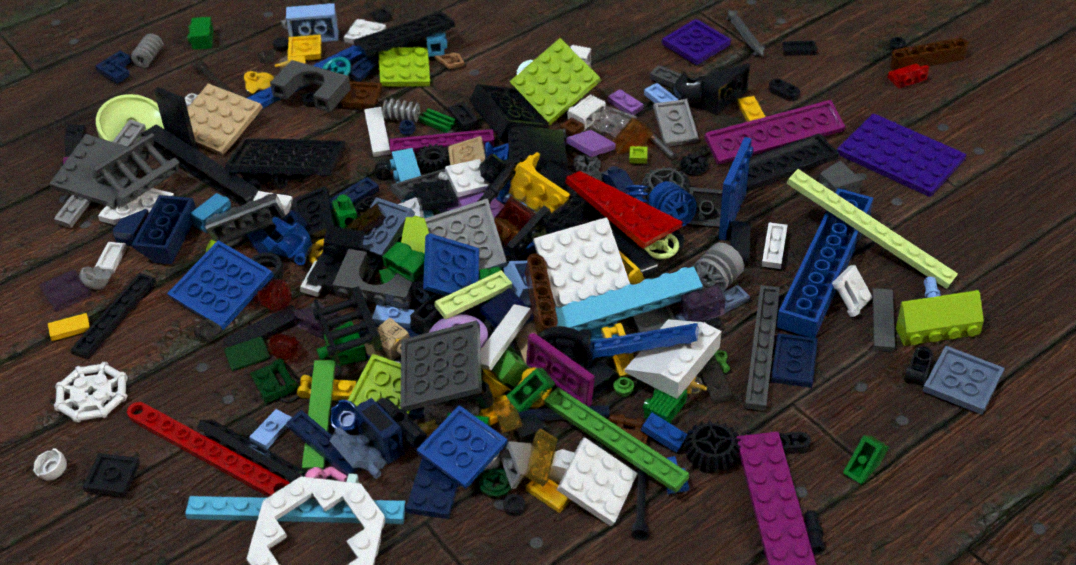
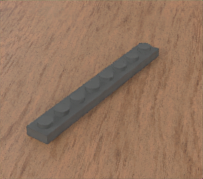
[745,285,780,411]

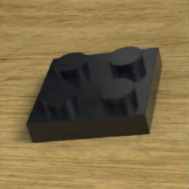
[413,180,458,211]
[83,453,140,497]

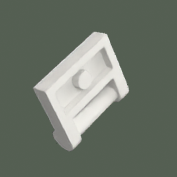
[832,265,873,317]

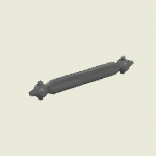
[726,10,765,57]

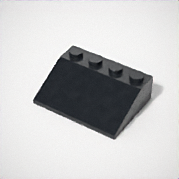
[469,84,549,140]
[508,126,568,176]

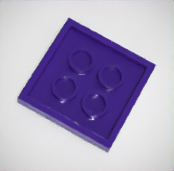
[662,19,731,65]

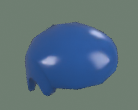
[330,400,358,433]

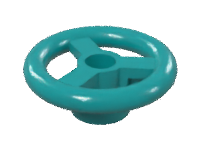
[322,57,351,76]

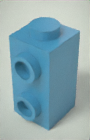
[426,31,447,56]
[191,193,231,233]

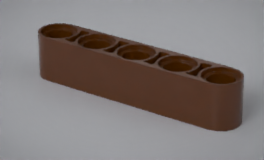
[890,38,969,70]
[525,254,558,335]

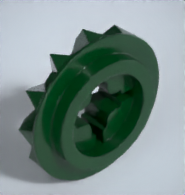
[479,468,512,499]

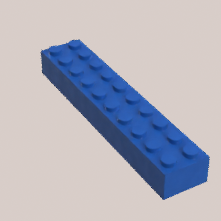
[777,188,874,338]

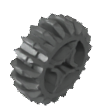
[642,166,690,200]

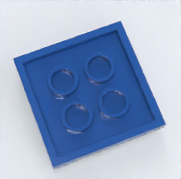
[423,233,479,296]
[417,405,508,489]

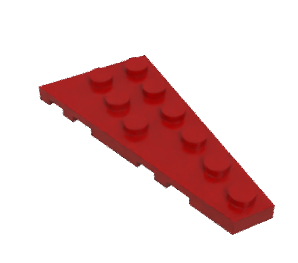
[565,171,683,248]

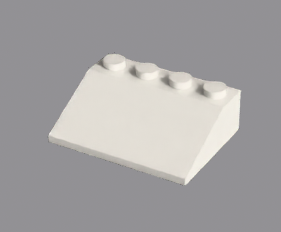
[625,319,721,399]

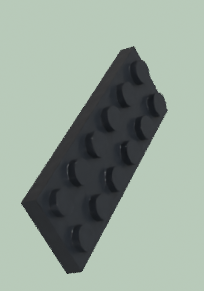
[353,11,455,56]
[729,133,839,192]

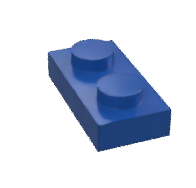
[641,413,687,453]

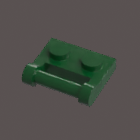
[250,359,298,404]

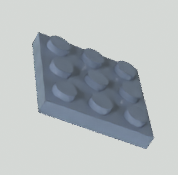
[362,197,415,258]
[923,346,1005,415]

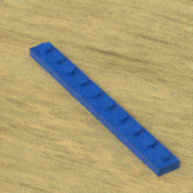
[247,45,365,108]

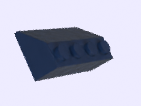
[132,195,196,264]

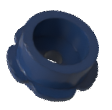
[399,120,416,135]

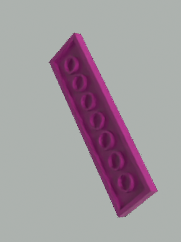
[704,100,845,165]
[736,432,816,565]

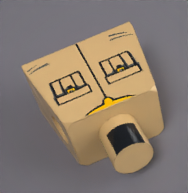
[365,318,410,361]

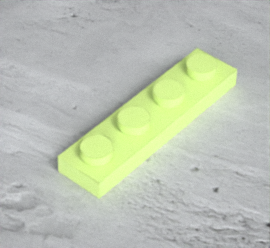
[435,270,512,320]

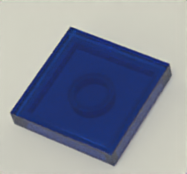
[480,288,534,328]

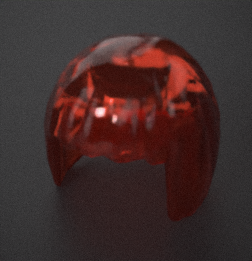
[257,279,292,311]

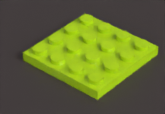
[510,38,602,125]

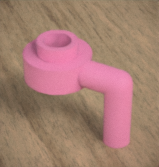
[305,467,348,482]

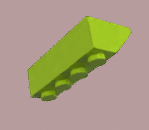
[896,290,984,346]

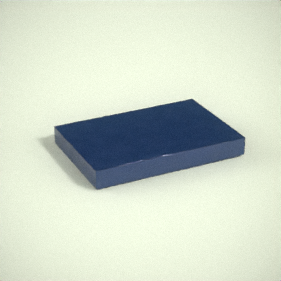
[771,333,818,388]

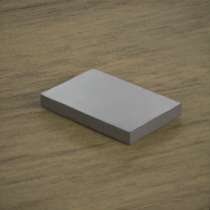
[653,99,699,147]

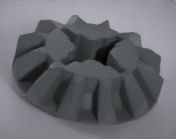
[572,153,601,172]

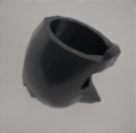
[673,72,705,105]

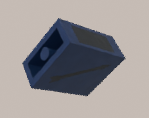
[354,397,405,465]

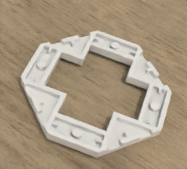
[247,477,386,565]

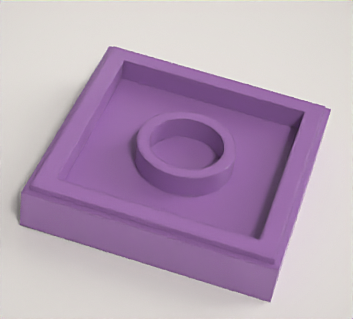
[566,130,616,157]

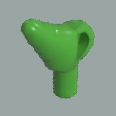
[708,350,730,373]

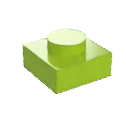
[629,146,648,164]

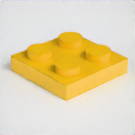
[288,35,322,60]

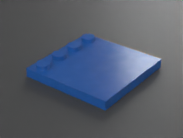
[719,137,754,241]
[167,240,274,330]

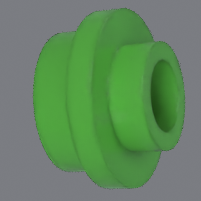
[614,377,634,396]

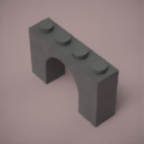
[270,60,351,113]
[333,249,416,309]

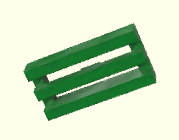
[418,108,456,133]

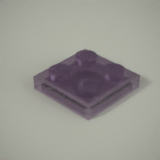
[39,269,91,312]

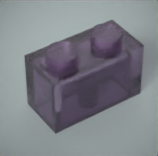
[680,285,726,322]

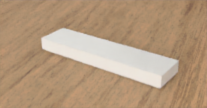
[364,107,391,157]
[481,304,532,371]

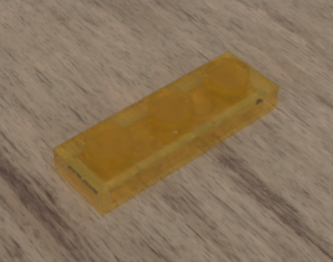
[525,429,557,486]

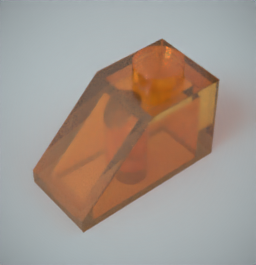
[612,117,653,154]

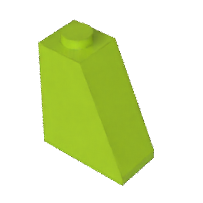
[401,216,430,254]

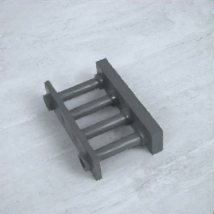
[93,133,180,208]

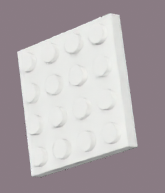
[533,217,630,308]

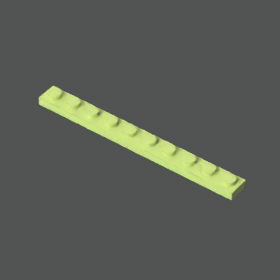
[786,169,958,289]

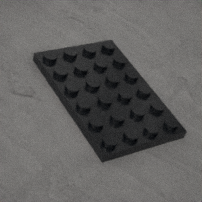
[225,138,346,177]

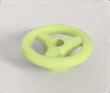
[644,234,679,259]

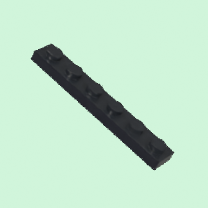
[197,419,307,482]

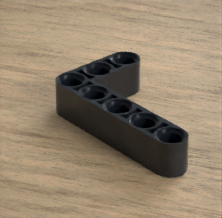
[545,193,597,235]

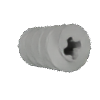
[131,34,163,68]
[382,98,420,123]

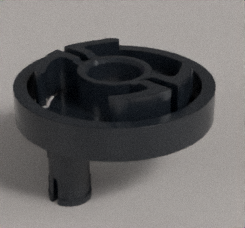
[538,326,594,370]

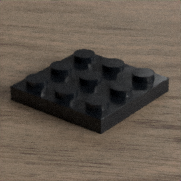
[307,251,382,292]

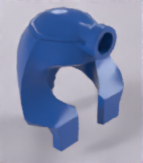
[262,217,312,265]

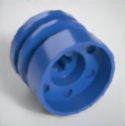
[648,181,697,227]

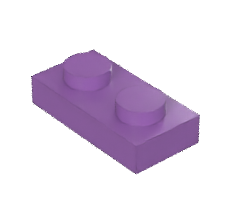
[608,89,644,117]

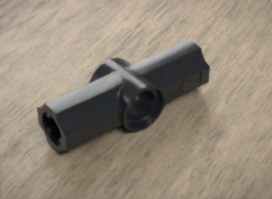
[377,397,427,448]

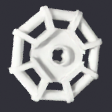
[54,362,128,423]

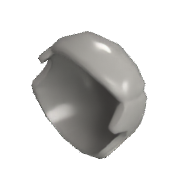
[79,266,112,290]

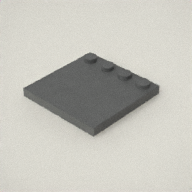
[49,134,149,208]
[400,320,482,411]

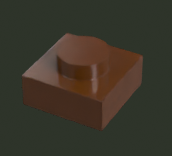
[560,117,585,136]

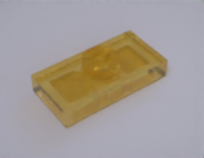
[493,399,523,433]

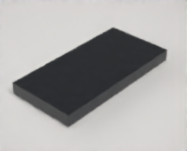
[154,87,198,150]

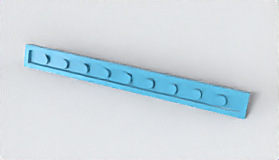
[185,496,406,524]

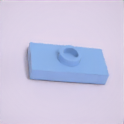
[372,305,415,328]
[249,409,292,449]

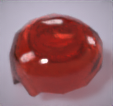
[268,334,299,360]

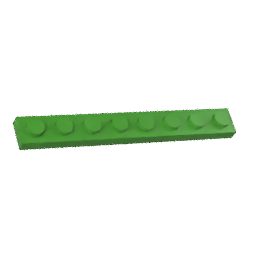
[544,387,689,493]

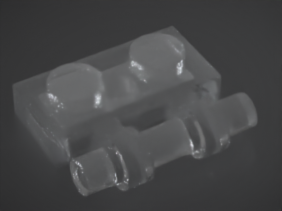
[592,106,637,138]

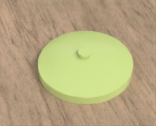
[96,94,164,151]

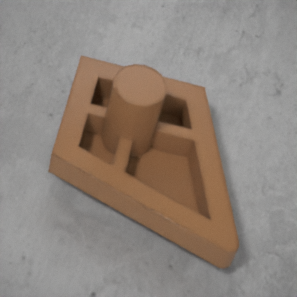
[435,53,464,69]

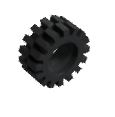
[417,144,450,174]

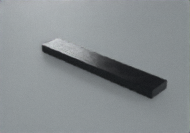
[70,273,156,360]

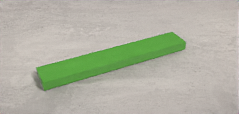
[302,360,336,471]

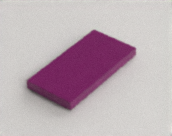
[526,332,595,407]

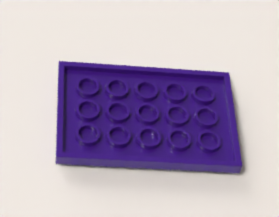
[837,113,966,197]

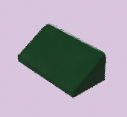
[224,336,270,372]

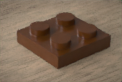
[342,81,382,109]

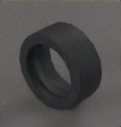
[251,253,284,287]

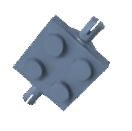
[330,427,386,479]

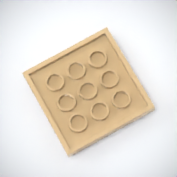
[187,84,263,156]

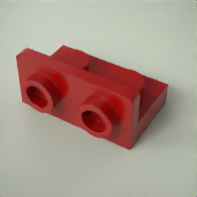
[887,63,929,89]

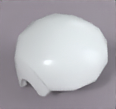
[33,448,67,481]

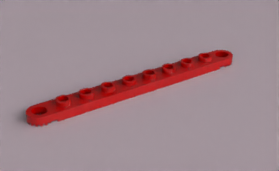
[127,402,290,497]

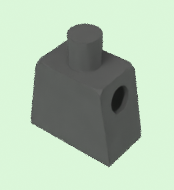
[819,161,862,194]

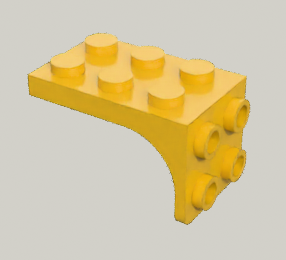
[508,152,570,213]

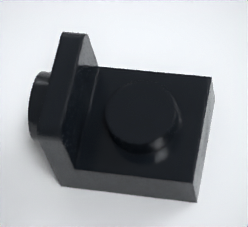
[479,153,505,184]

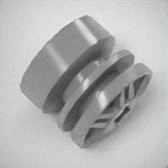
[693,242,744,294]

